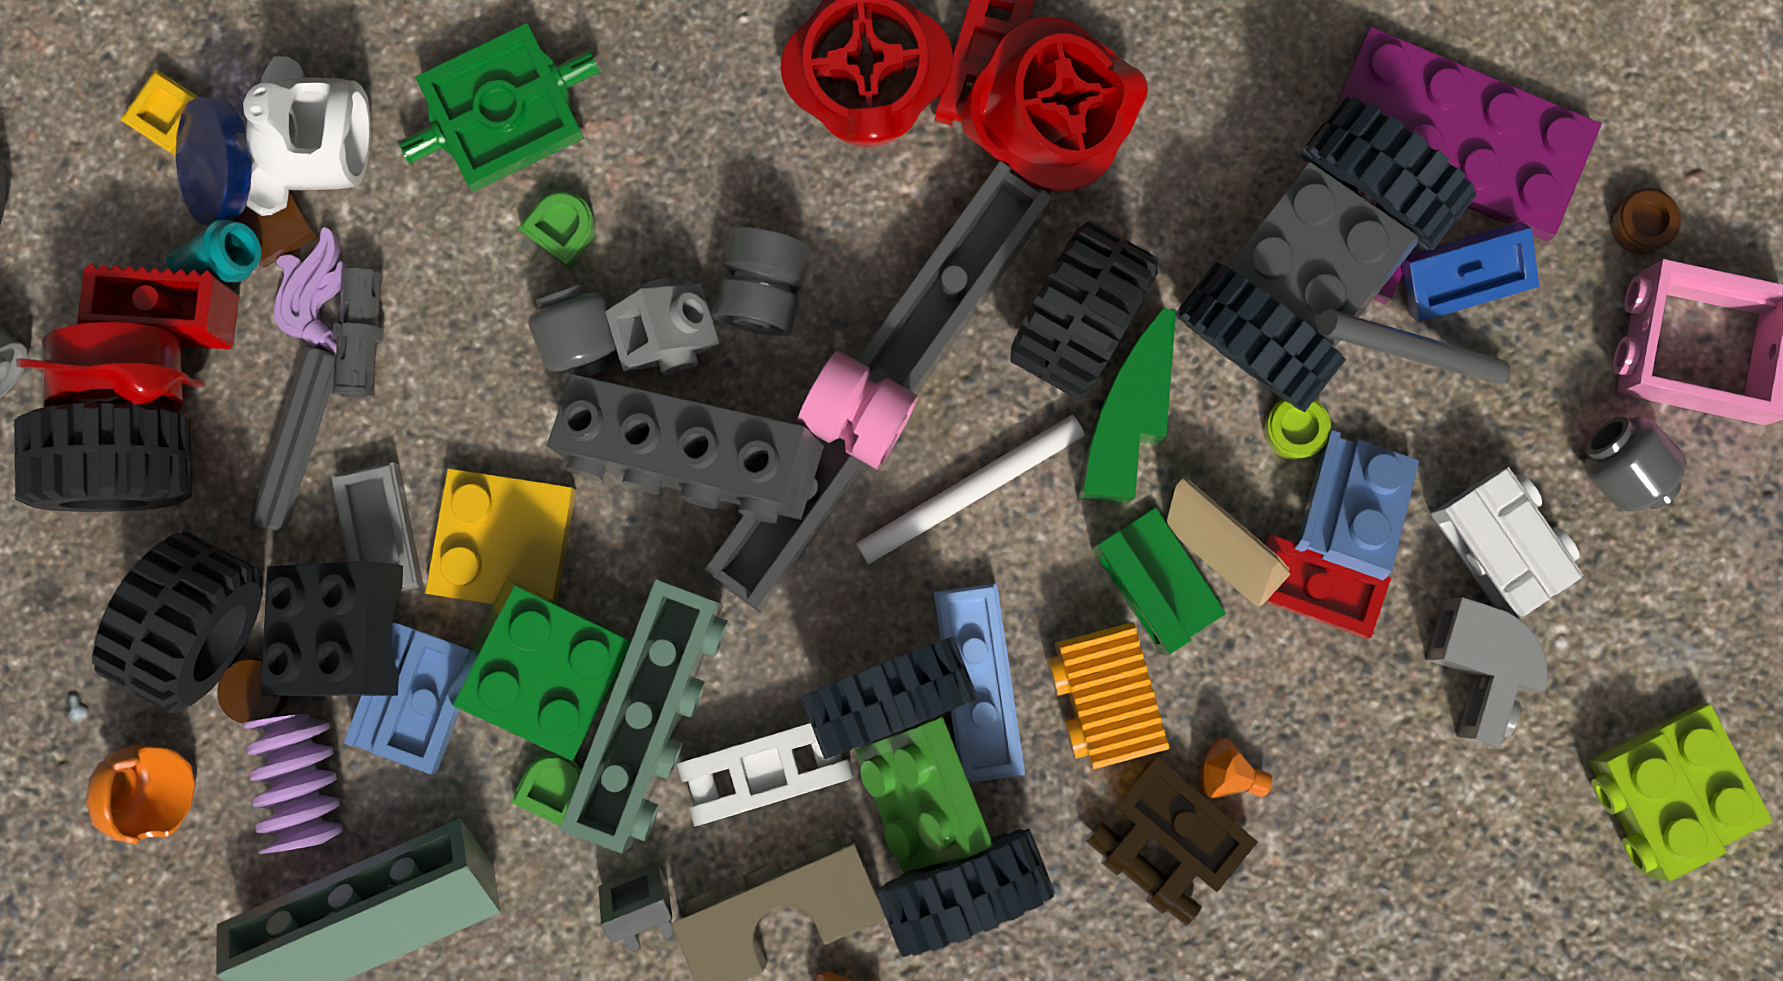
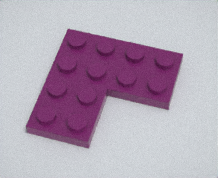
[1332,27,1602,304]

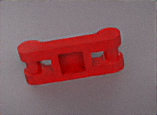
[934,0,1037,126]

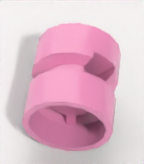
[797,351,919,470]

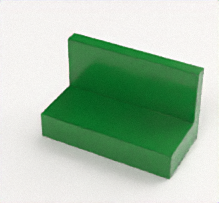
[1091,508,1226,655]

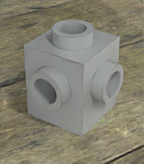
[605,278,719,375]

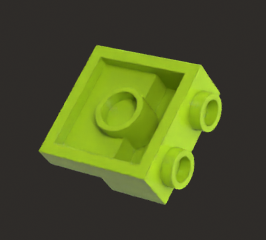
[1588,704,1773,882]

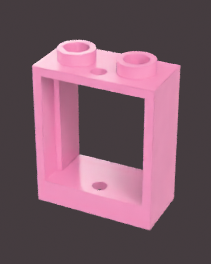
[1613,259,1783,425]

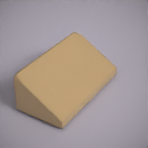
[1167,478,1290,606]

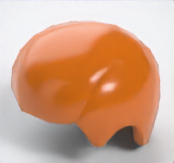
[86,744,196,844]

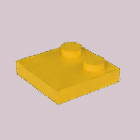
[425,469,576,604]

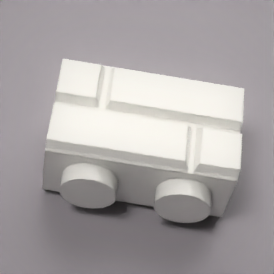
[1431,467,1584,618]

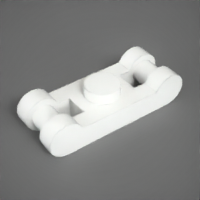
[676,723,854,826]

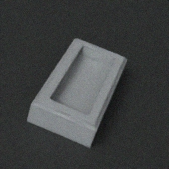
[331,462,423,591]

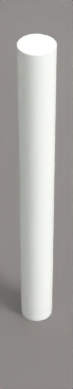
[856,415,1085,565]

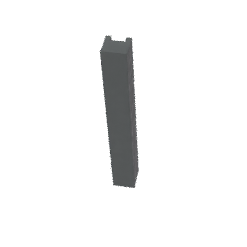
[705,161,1052,613]

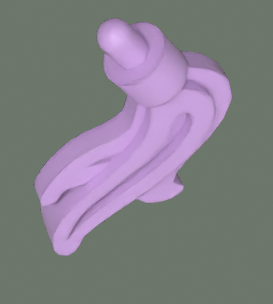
[274,227,348,354]

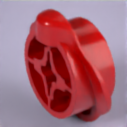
[781,0,953,147]
[961,16,1148,192]
[16,322,206,412]

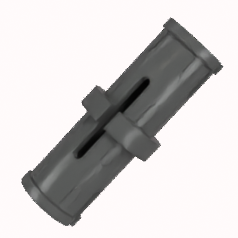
[331,268,384,399]

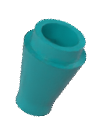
[166,220,261,282]

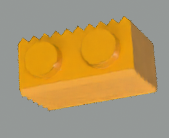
[1047,622,1169,769]

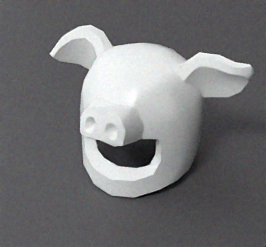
[242,56,371,216]

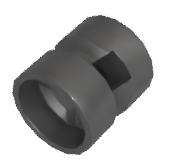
[711,227,810,336]

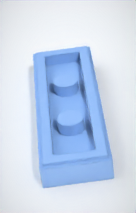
[934,583,1025,783]

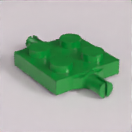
[397,23,601,192]

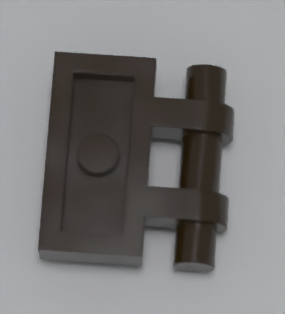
[1085,756,1258,926]

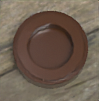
[1610,188,1681,255]
[217,659,288,723]

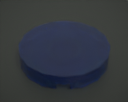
[175,97,252,225]

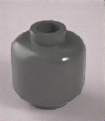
[528,283,617,377]
[1584,417,1687,511]

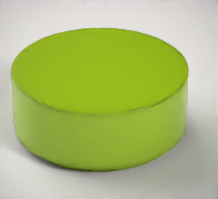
[1264,400,1331,460]

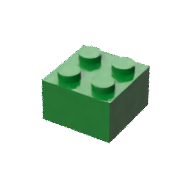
[447,578,631,761]

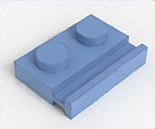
[1295,430,1419,580]
[343,621,470,774]

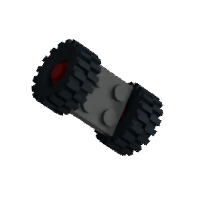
[1175,96,1477,412]

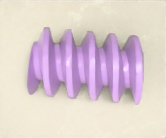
[243,713,343,854]

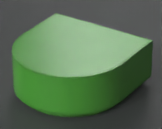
[518,191,596,269]
[511,754,583,826]

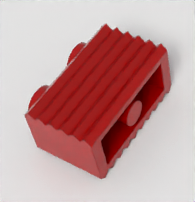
[77,263,239,350]

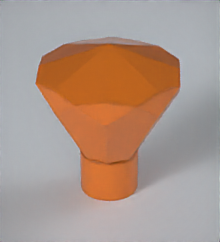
[1198,737,1272,798]

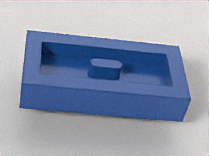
[1402,221,1539,322]

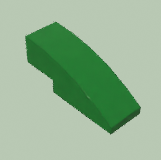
[1078,308,1176,504]

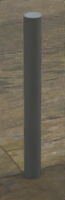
[1317,309,1511,384]

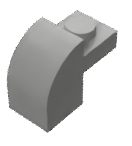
[1426,597,1548,747]

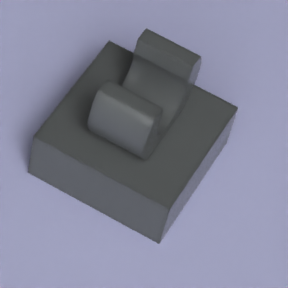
[598,862,673,952]

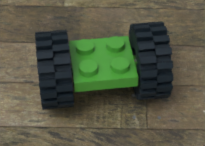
[800,636,1056,957]

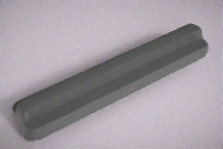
[250,348,336,531]

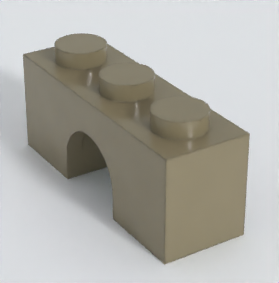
[671,835,885,981]

